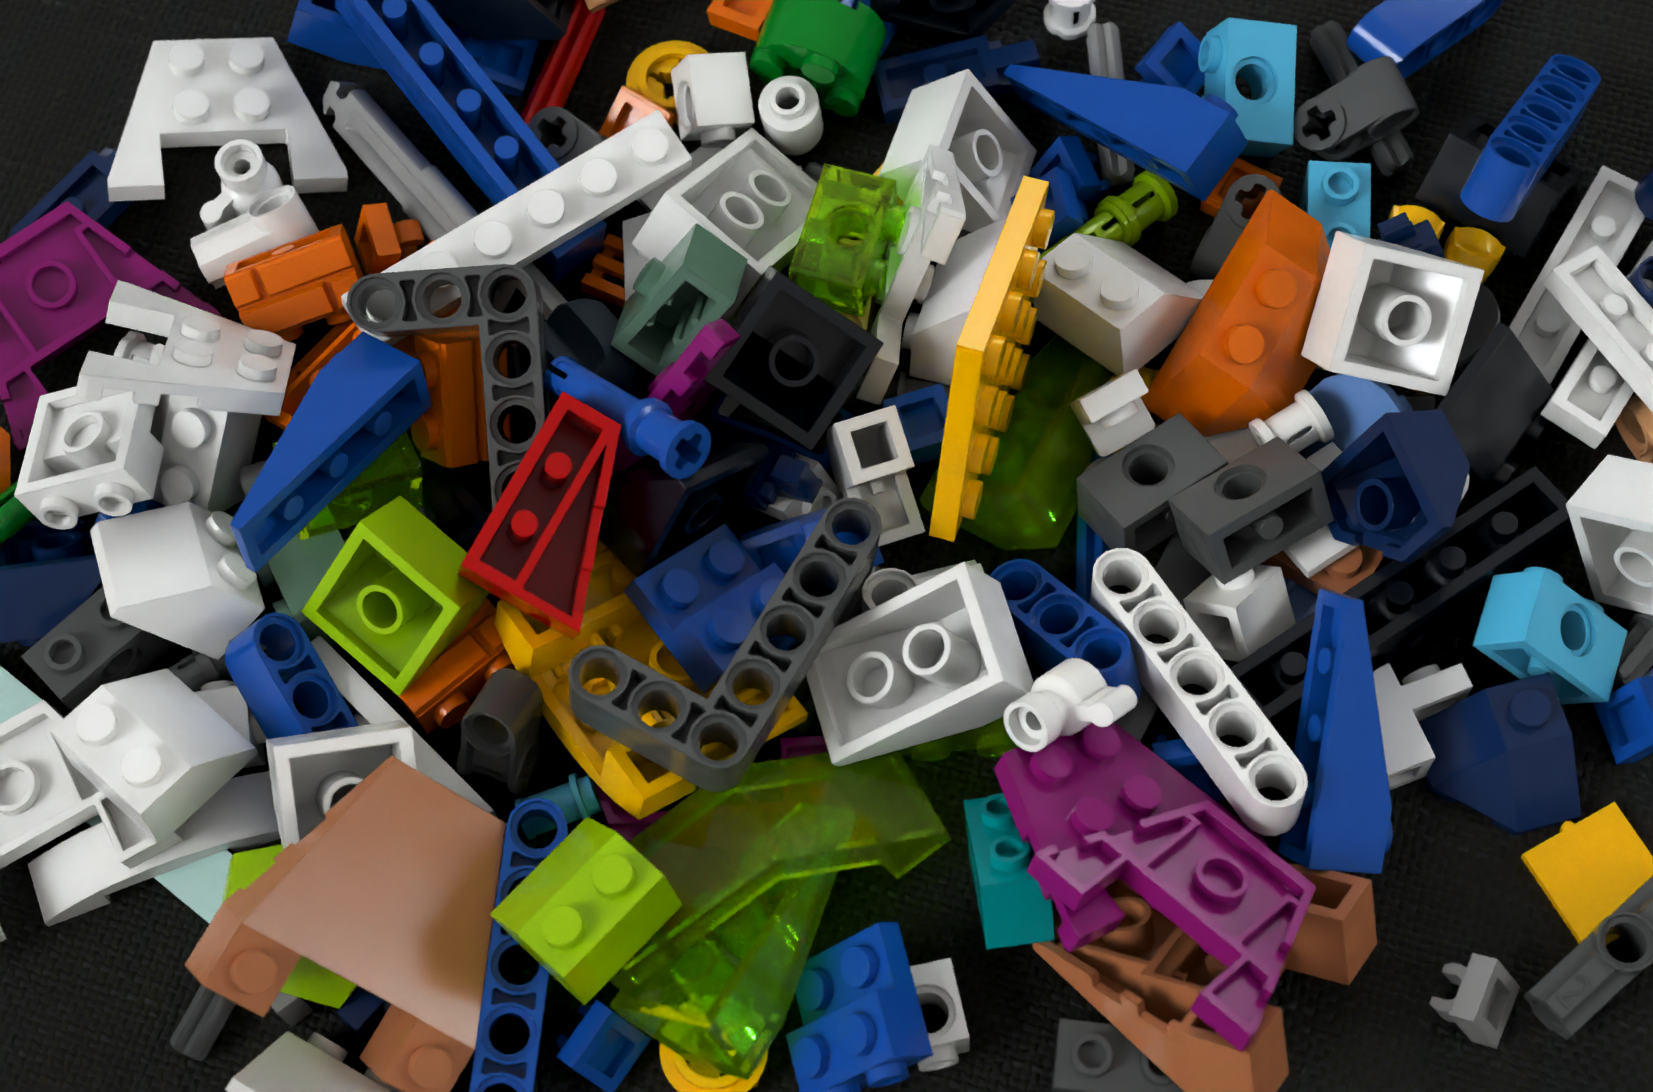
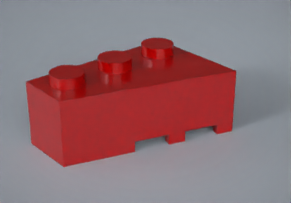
[458,391,621,640]

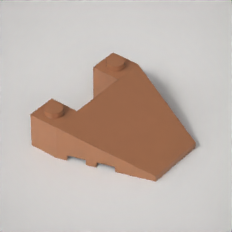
[185,755,506,1092]
[1032,864,1377,1092]

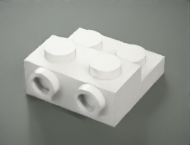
[14,386,164,530]

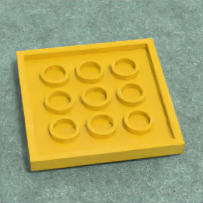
[929,176,1055,542]

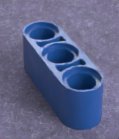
[1346,0,1503,79]
[990,559,1142,700]
[225,612,359,739]

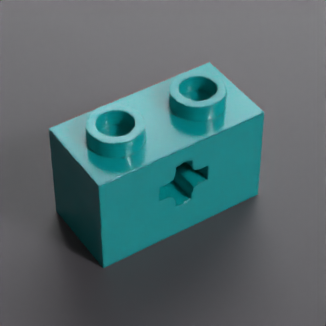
[963,793,1055,949]

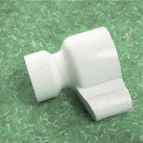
[200,139,284,231]
[1004,658,1137,752]

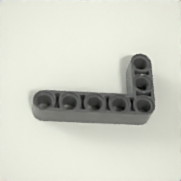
[346,264,551,511]
[569,497,882,792]

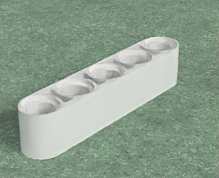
[1090,548,1307,836]

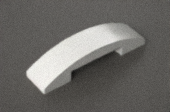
[28,771,281,927]

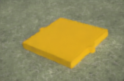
[1521,801,1653,946]

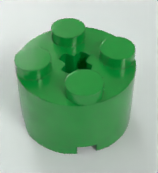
[749,0,887,117]

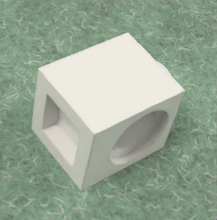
[671,52,755,148]
[910,958,970,1071]

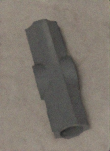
[1524,875,1653,1040]

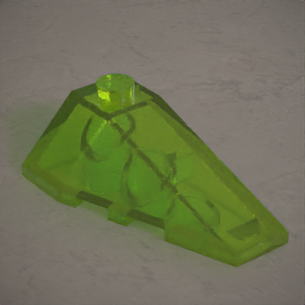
[919,334,1112,550]
[610,805,856,1080]

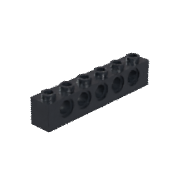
[1229,466,1574,744]

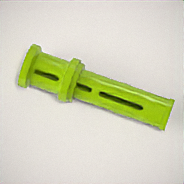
[1029,170,1178,303]

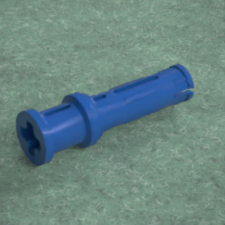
[544,356,711,479]

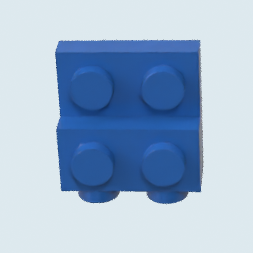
[624,524,799,695]
[786,922,933,1092]

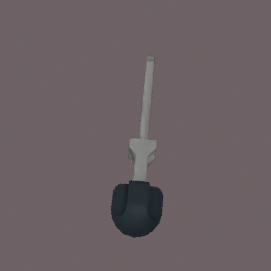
[323,81,649,410]

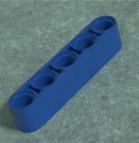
[1460,54,1601,222]
[469,798,568,1092]

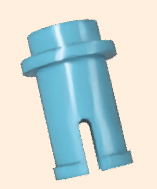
[515,773,603,840]

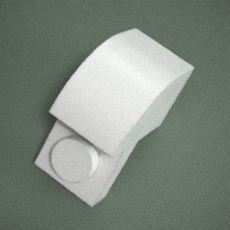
[826,405,925,547]
[1373,663,1473,790]

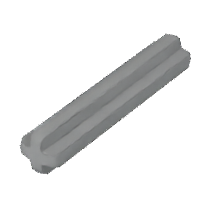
[1086,22,1135,186]

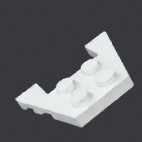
[107,37,348,202]
[856,145,966,405]
[75,280,296,416]
[0,699,184,942]

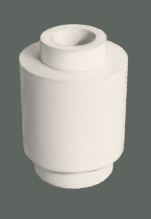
[758,76,824,155]

